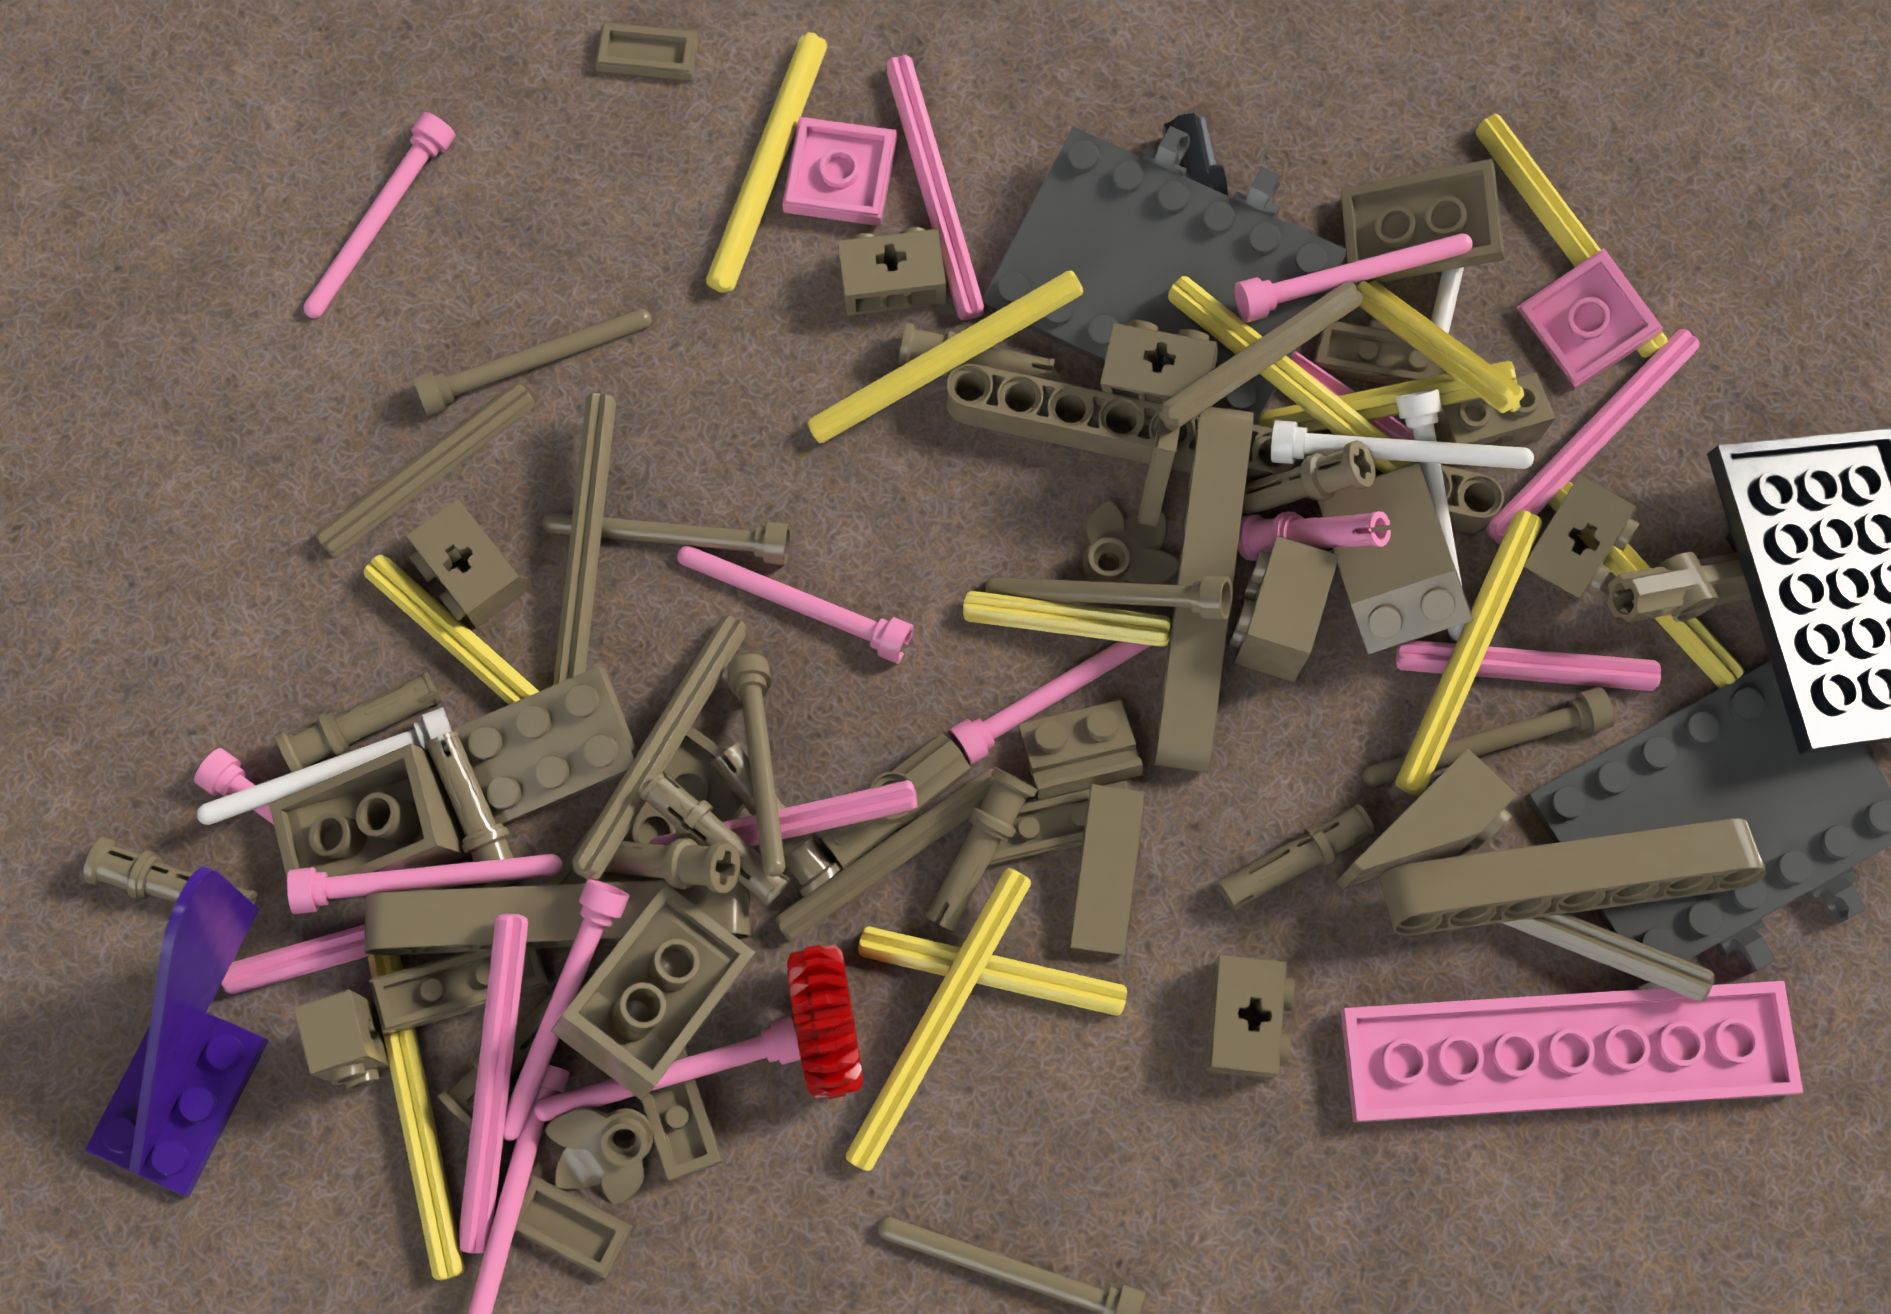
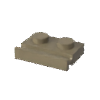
[1019,700,1143,800]

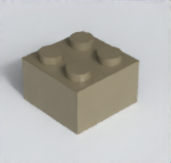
[1229,536,1339,682]

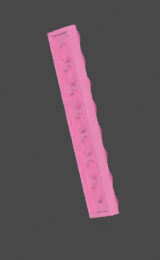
[1341,981,1803,1123]

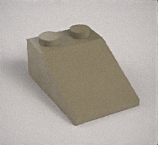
[1318,462,1473,654]
[269,744,468,878]
[1336,748,1517,890]
[551,883,755,1100]

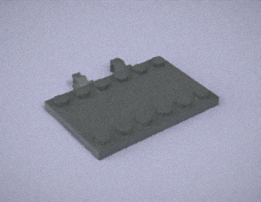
[982,126,1346,425]
[1525,661,1891,985]

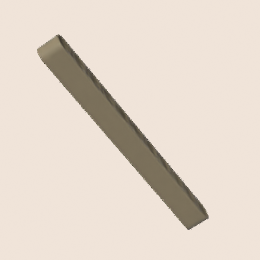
[947,364,1504,534]

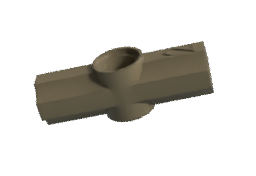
[1607,552,1751,623]
[814,733,971,870]

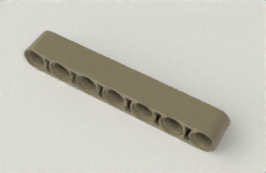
[1154,407,1254,773]
[1380,818,1767,936]
[364,880,751,955]

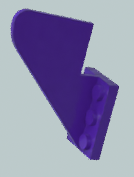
[84,866,269,1197]

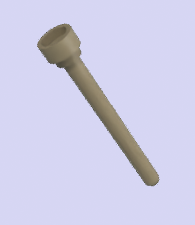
[413,309,652,416]
[542,513,791,565]
[985,576,1233,620]
[727,654,785,877]
[1362,687,1615,787]
[877,1217,1145,1314]

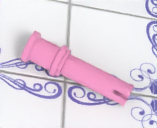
[1237,511,1391,561]

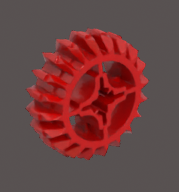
[787,944,864,1099]

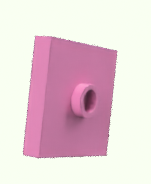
[782,117,897,226]
[1517,248,1663,389]

